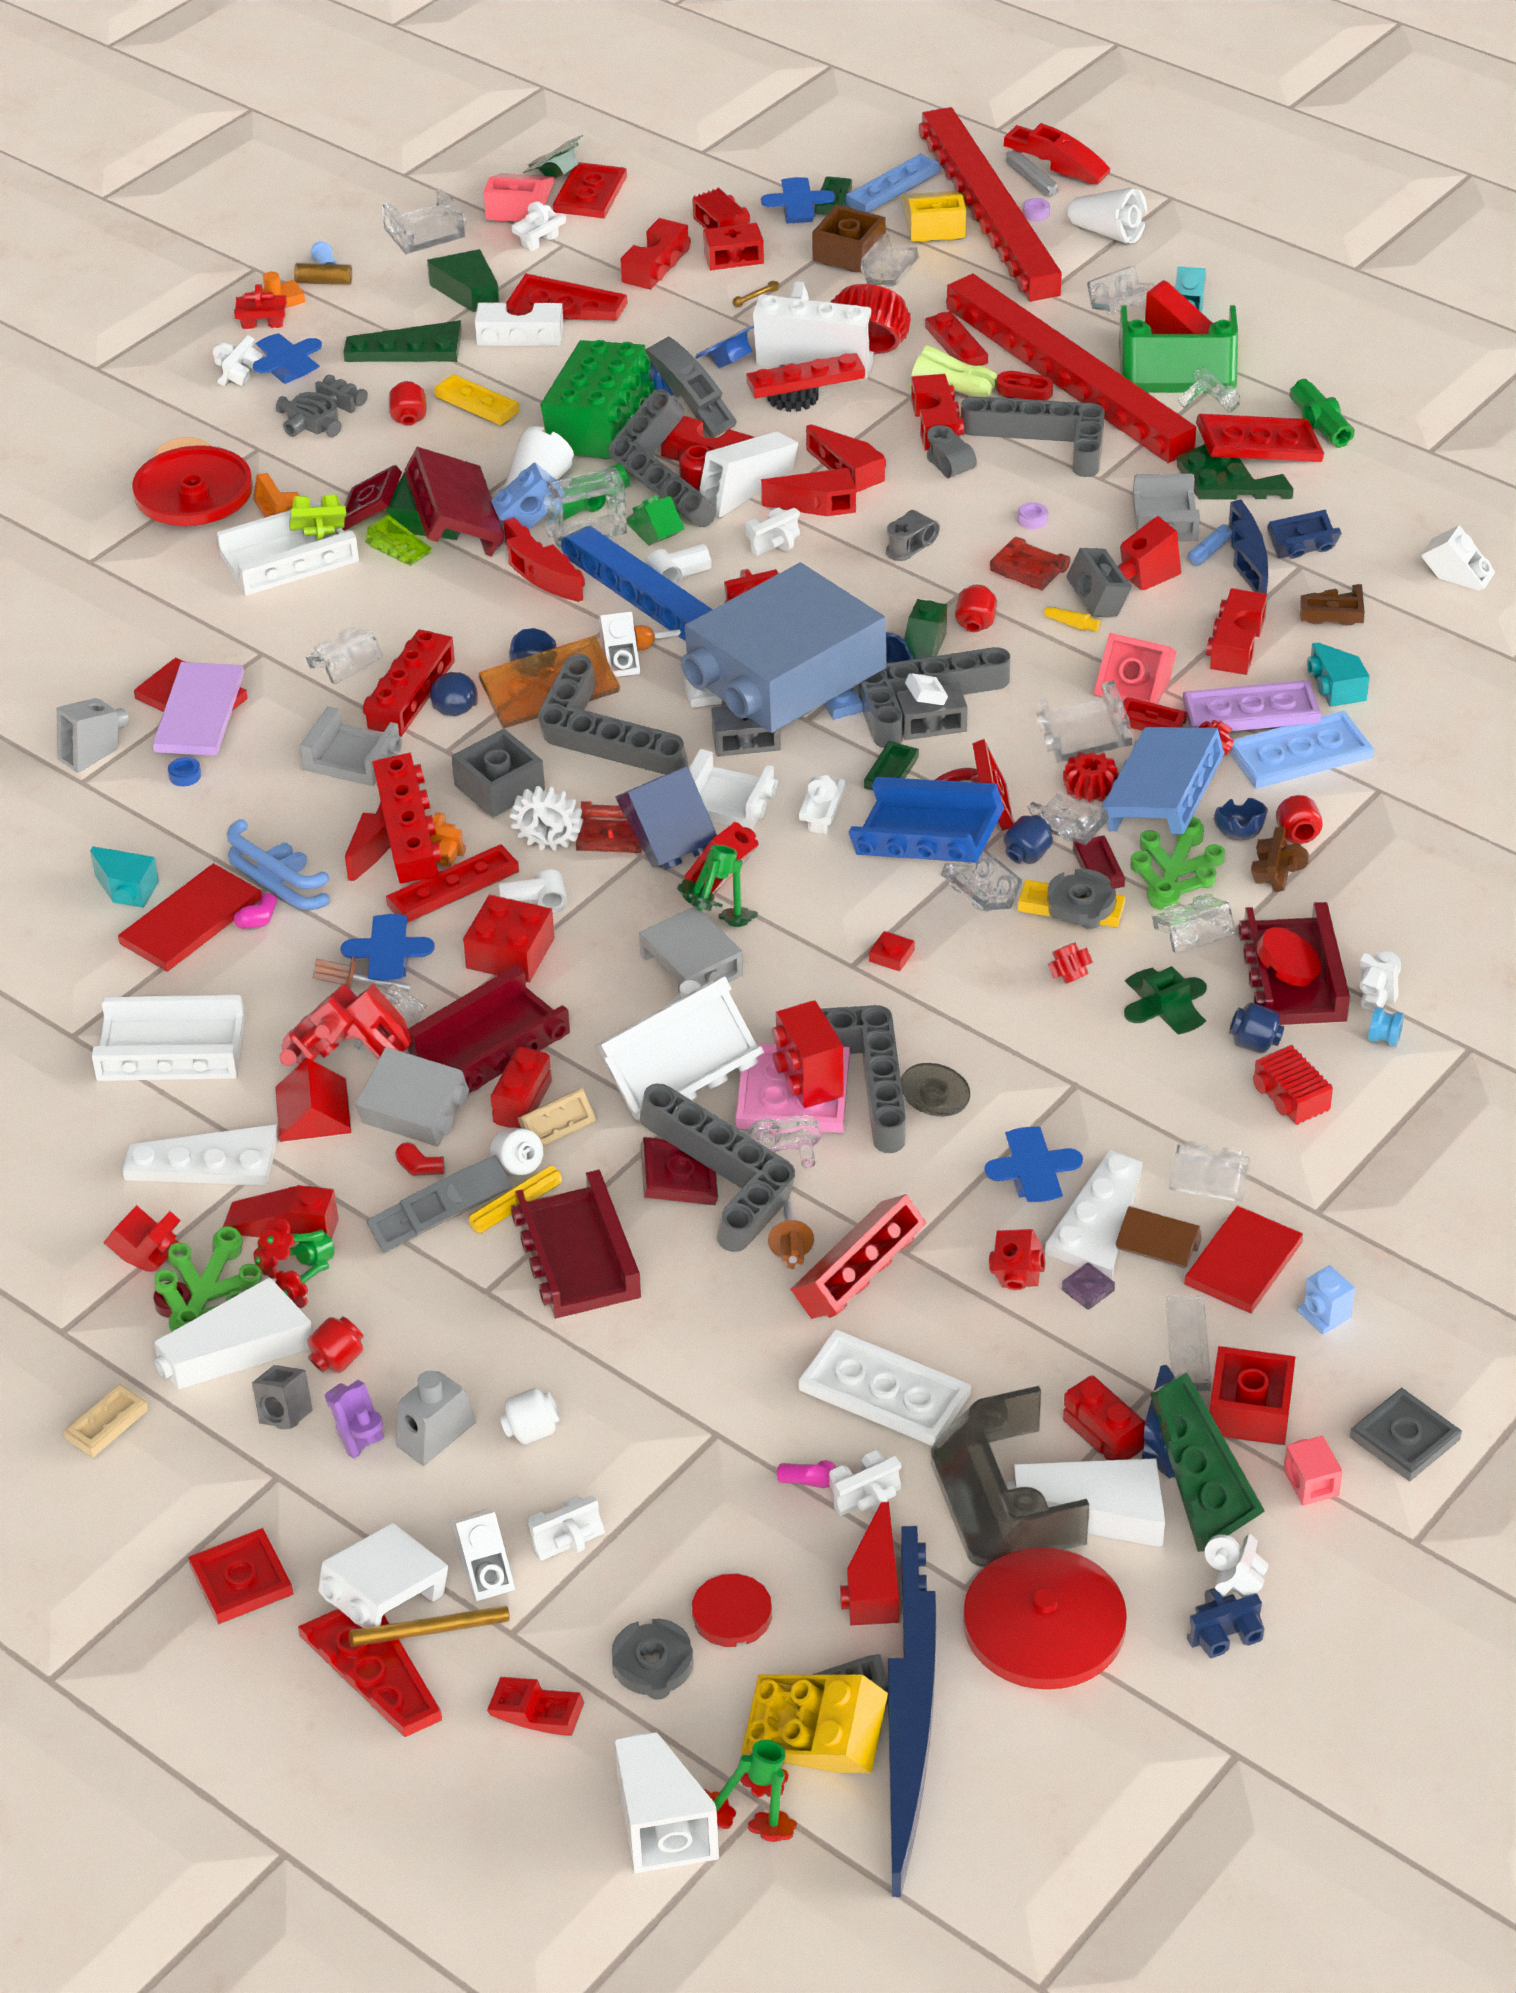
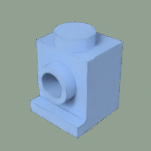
[1297,1265,1355,1335]

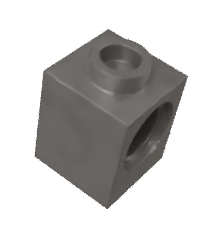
[252,1365,313,1429]

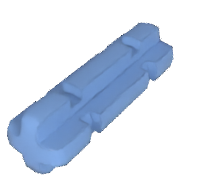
[1187,524,1232,566]

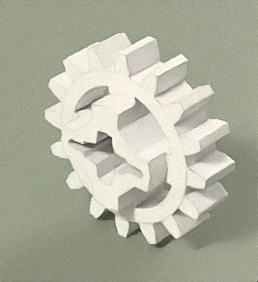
[510,786,583,851]

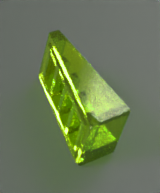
[365,515,432,566]

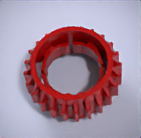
[831,284,911,354]

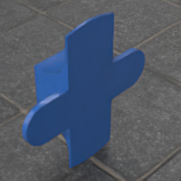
[761,177,835,224]
[695,324,754,369]
[253,333,322,384]
[340,914,435,981]
[984,1127,1083,1202]

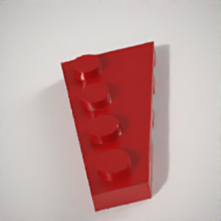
[506,273,628,321]
[298,1609,442,1737]

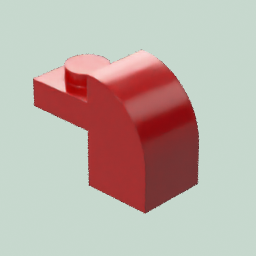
[103,1205,181,1272]

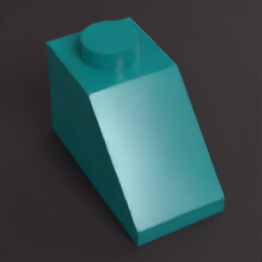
[90,846,159,908]

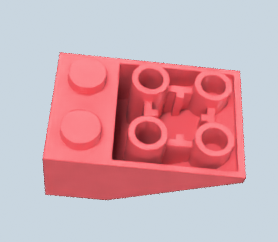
[484,173,555,222]

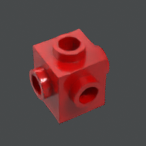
[989,1229,1046,1290]

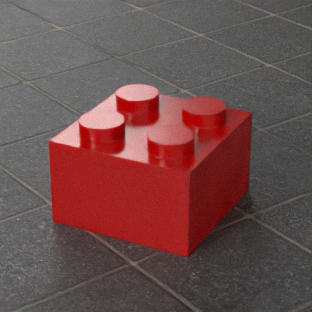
[463,894,555,983]
[772,1000,844,1109]
[1209,1346,1296,1445]

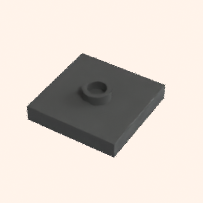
[1350,1387,1462,1482]

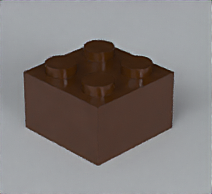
[812,205,886,273]

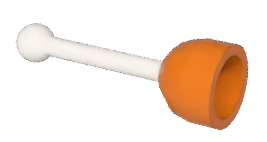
[634,625,681,651]

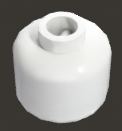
[490,1127,543,1176]
[500,1388,560,1445]

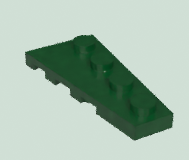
[343,320,462,362]
[1150,1372,1265,1552]

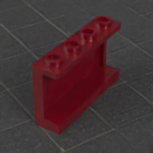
[404,446,504,557]
[1238,902,1350,1025]
[408,965,570,1094]
[511,1169,641,1319]

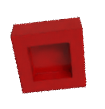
[869,931,915,972]

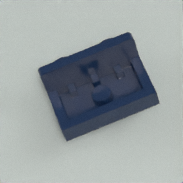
[1267,509,1342,559]

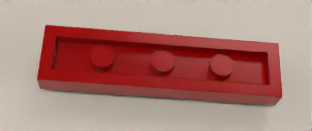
[746,353,865,399]
[386,844,519,923]

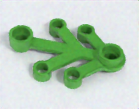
[1130,817,1225,910]
[155,1226,261,1332]

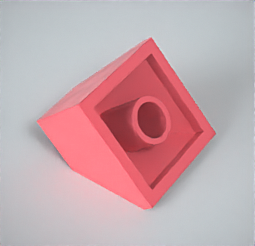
[1093,633,1177,704]

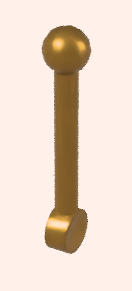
[733,281,779,307]

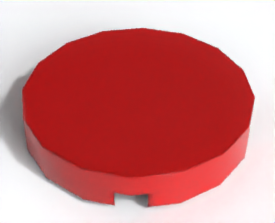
[1257,927,1322,987]
[692,1573,772,1647]

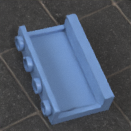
[1101,727,1224,834]

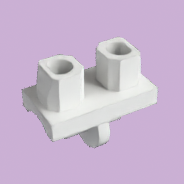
[511,201,566,251]
[213,335,264,387]
[745,507,800,556]
[799,775,846,834]
[1360,951,1401,1012]
[829,1450,901,1517]
[528,1495,605,1561]
[1205,1534,1269,1598]

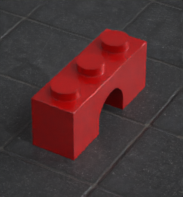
[620,218,691,290]
[911,373,964,451]
[661,415,754,461]
[1206,588,1268,675]

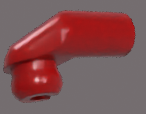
[395,1142,445,1176]

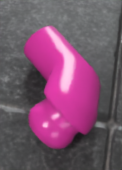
[234,893,278,929]
[777,1460,837,1488]

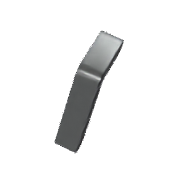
[609,389,717,527]
[961,396,1104,477]
[859,647,1010,748]
[538,654,688,775]
[821,1005,906,1153]
[640,1083,795,1252]

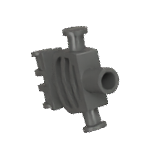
[276,374,368,437]

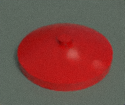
[132,445,253,526]
[963,1547,1127,1690]

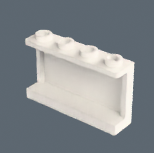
[753,295,874,379]
[217,501,359,596]
[595,977,764,1121]
[92,995,245,1081]

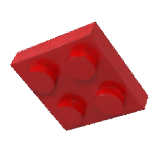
[188,1528,294,1625]

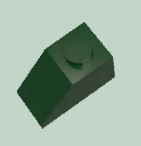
[904,599,947,659]

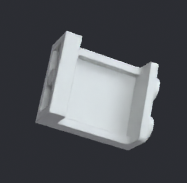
[689,749,778,830]
[318,1523,448,1628]

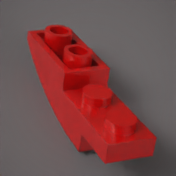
[1003,123,1110,185]
[504,517,585,602]

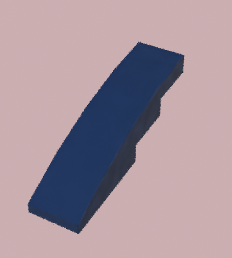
[1228,499,1269,594]

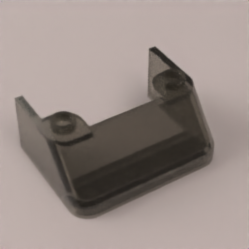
[931,1386,1090,1567]

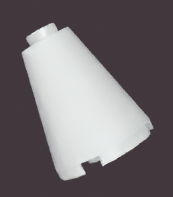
[1067,188,1147,243]
[504,426,574,488]

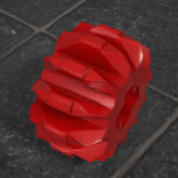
[1063,750,1119,804]

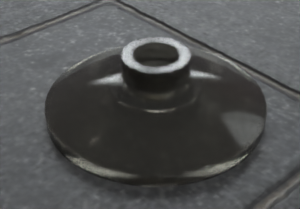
[901,1063,970,1117]

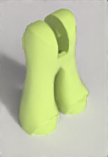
[909,344,998,397]

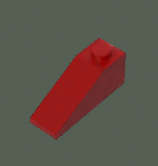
[806,424,886,493]
[223,1185,338,1239]
[840,1501,899,1626]

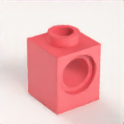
[1284,1435,1342,1505]

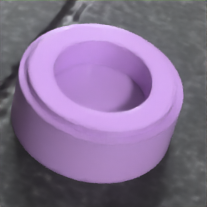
[1023,198,1050,221]
[1018,502,1048,529]

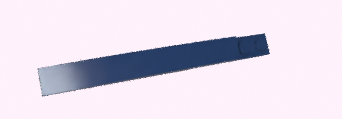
[888,1526,936,1897]

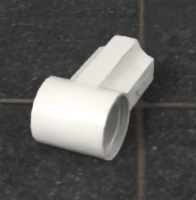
[646,544,712,585]
[498,869,567,914]

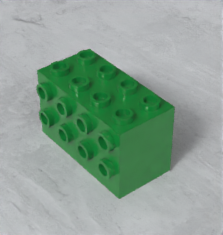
[540,340,655,459]

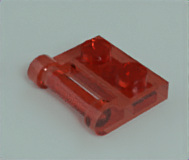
[990,536,1070,591]
[575,801,642,853]

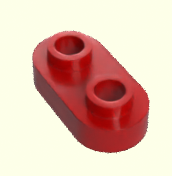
[996,371,1054,401]

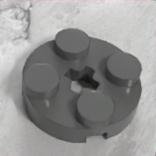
[1047,869,1116,929]
[612,1619,693,1700]

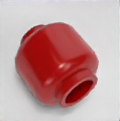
[388,381,427,426]
[679,445,712,491]
[955,584,997,632]
[1276,795,1323,844]
[307,1316,364,1373]

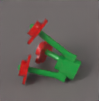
[253,1219,335,1308]
[704,1740,797,1842]

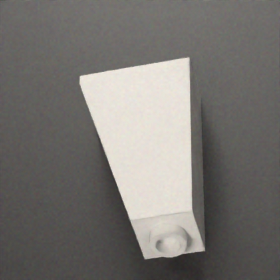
[699,431,798,518]
[154,1277,313,1389]
[1006,1459,1165,1547]

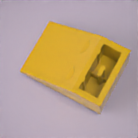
[901,191,966,243]
[741,1674,888,1773]

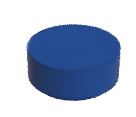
[168,757,201,787]

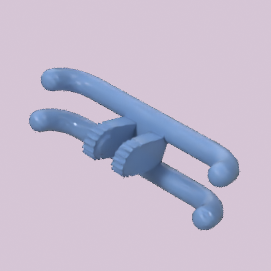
[227,819,330,910]

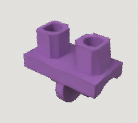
[324,1379,384,1459]

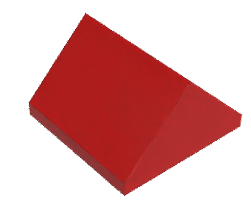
[275,1058,351,1142]

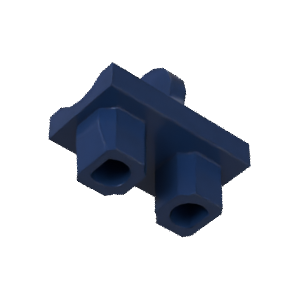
[1187,1588,1265,1659]

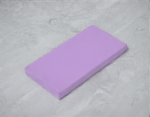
[153,662,244,756]
[1183,680,1321,731]

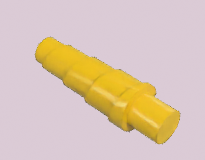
[1044,606,1101,632]

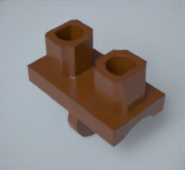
[1251,826,1309,892]

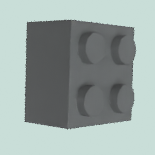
[451,729,545,818]

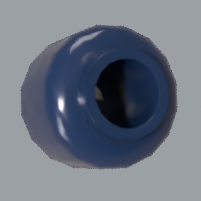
[1004,815,1053,864]
[1229,1002,1284,1054]

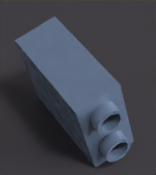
[681,562,886,733]

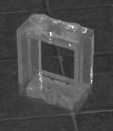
[543,468,627,548]

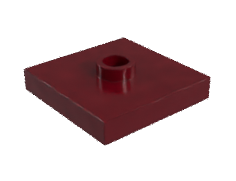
[342,465,402,531]
[641,1137,718,1205]

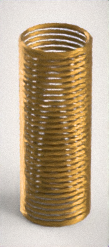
[294,263,352,285]

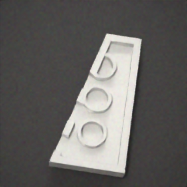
[123,1124,279,1186]
[1045,1150,1143,1280]

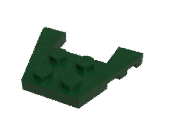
[1177,444,1294,500]

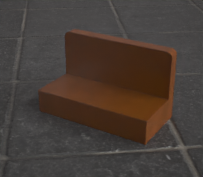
[1115,1206,1202,1268]

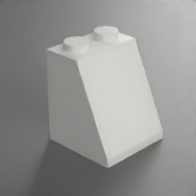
[615,1732,719,1874]

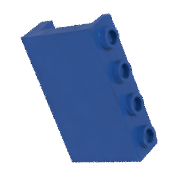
[848,777,1004,863]

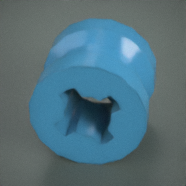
[1368,1007,1404,1047]

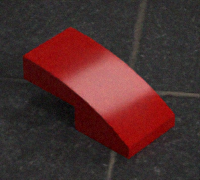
[487,1677,585,1736]

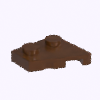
[1300,584,1365,625]

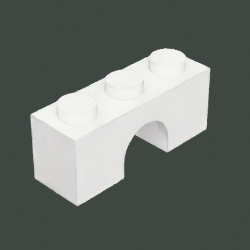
[475,303,564,346]

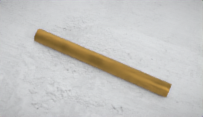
[349,1606,510,1647]

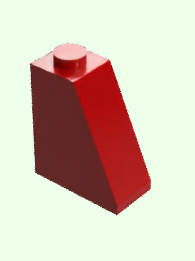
[1145,280,1213,334]

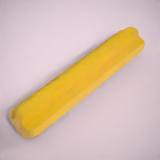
[468,1165,562,1234]

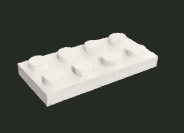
[799,1329,971,1447]

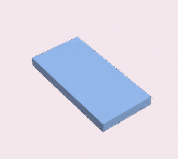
[1229,710,1374,789]

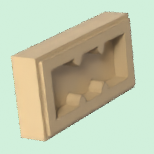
[517,1088,597,1146]
[64,1384,148,1458]

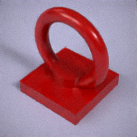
[935,739,1014,831]

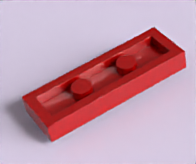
[925,311,988,366]

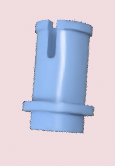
[310,241,337,273]

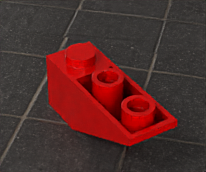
[761,468,856,517]

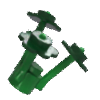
[677,845,758,927]

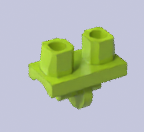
[289,494,346,541]

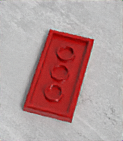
[1196,413,1325,462]
[118,863,262,972]

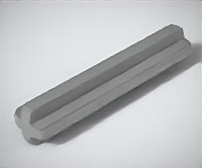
[1006,150,1058,197]

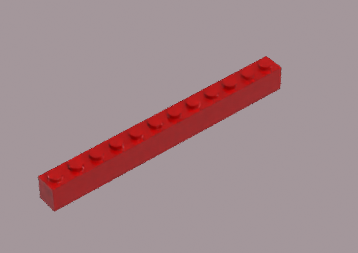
[919,107,1062,302]
[946,273,1197,463]

